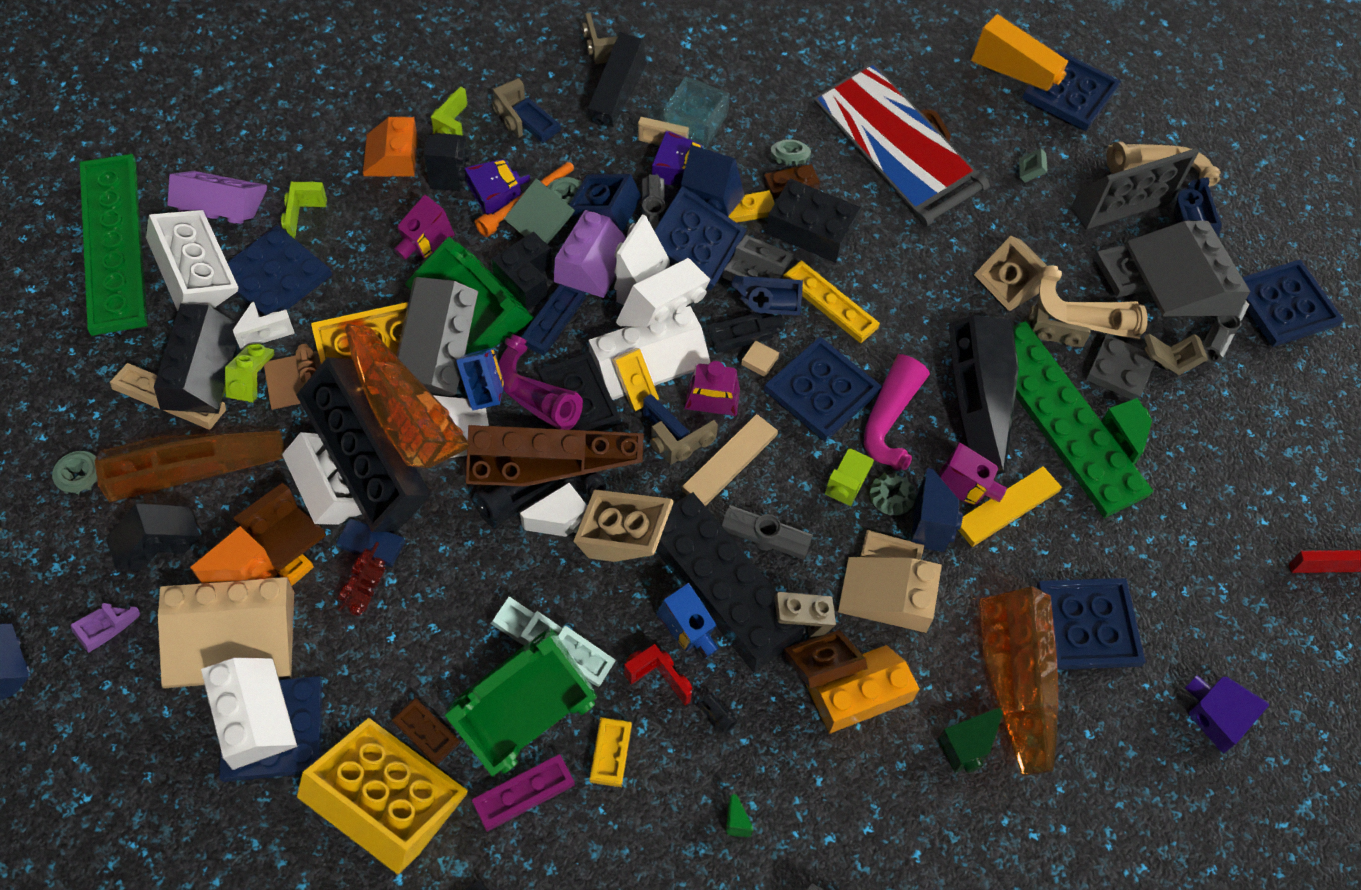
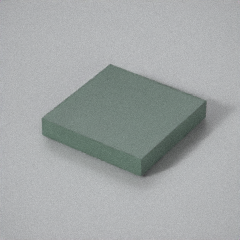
[504,178,575,245]

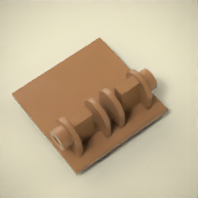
[264,344,321,410]

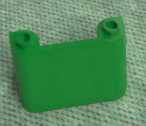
[405,237,534,354]
[445,627,597,777]

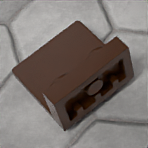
[233,483,326,571]

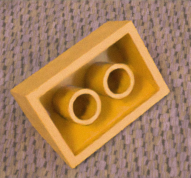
[806,645,919,734]

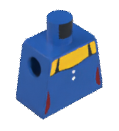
[456,348,504,411]
[656,583,719,659]

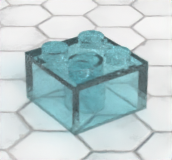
[663,76,730,147]

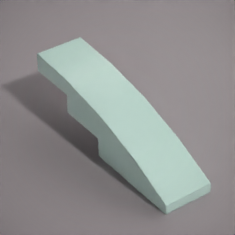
[490,596,616,687]

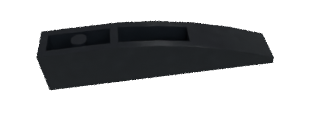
[949,315,1019,475]

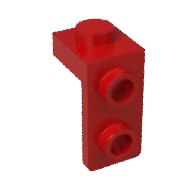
[624,644,692,705]

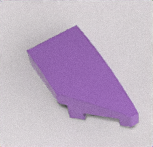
[71,603,140,653]

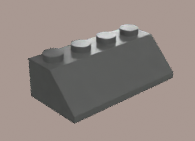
[390,277,478,397]

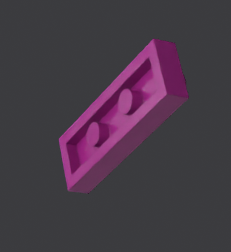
[472,754,575,832]

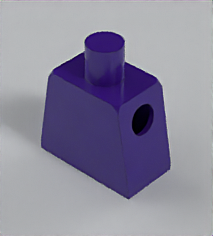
[1185,675,1270,754]

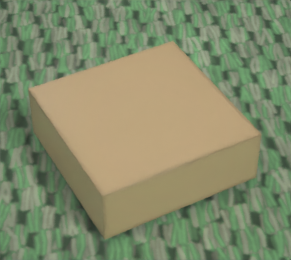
[741,341,779,377]

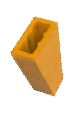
[971,14,1068,91]

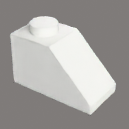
[520,483,587,537]

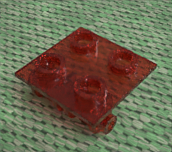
[337,542,386,616]

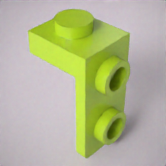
[431,87,467,135]
[281,181,327,239]
[225,344,274,402]
[825,449,874,506]

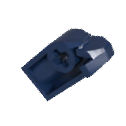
[1174,177,1222,237]
[731,276,803,315]

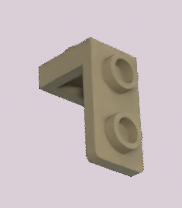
[582,13,618,64]
[492,78,525,138]
[1028,299,1091,347]
[1144,334,1208,375]
[650,420,718,465]
[775,592,836,638]

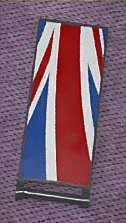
[815,63,990,227]

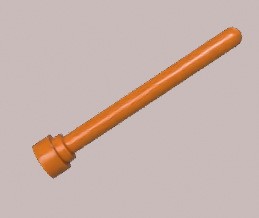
[475,162,574,237]

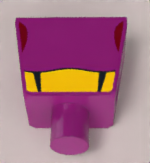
[394,195,455,260]
[685,361,740,416]
[938,443,1007,505]

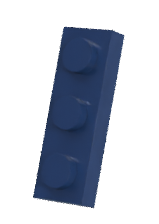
[521,284,586,356]

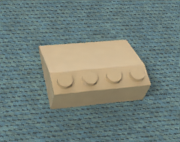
[158,577,294,688]

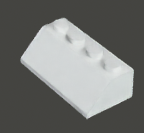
[146,210,238,311]
[588,306,711,400]

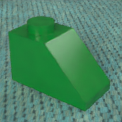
[1101,398,1152,465]

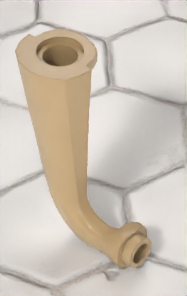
[1106,141,1221,187]
[1038,266,1147,340]

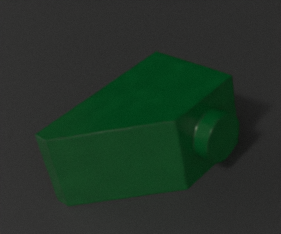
[938,707,1003,773]

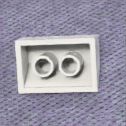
[616,258,710,327]
[282,432,362,524]
[201,658,297,770]

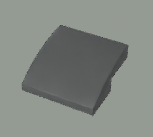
[722,235,793,294]

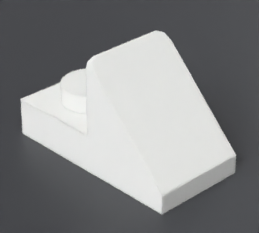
[233,302,295,350]

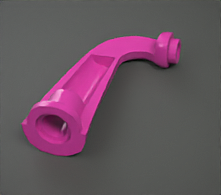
[864,354,930,472]

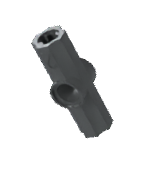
[642,175,665,230]
[1202,300,1249,364]
[722,505,813,560]

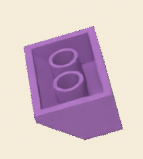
[167,171,267,224]
[554,210,626,298]

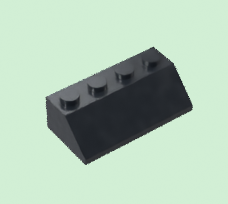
[154,303,238,414]

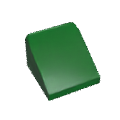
[726,794,753,837]

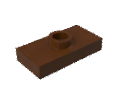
[392,698,460,766]

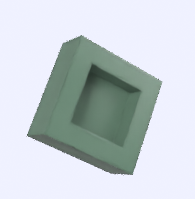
[1019,148,1047,183]

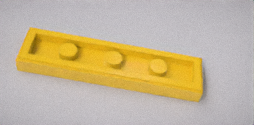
[783,260,880,343]
[958,466,1062,547]

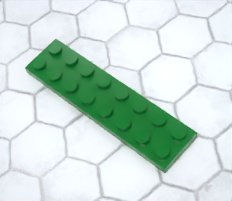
[80,154,148,336]
[1013,321,1153,518]

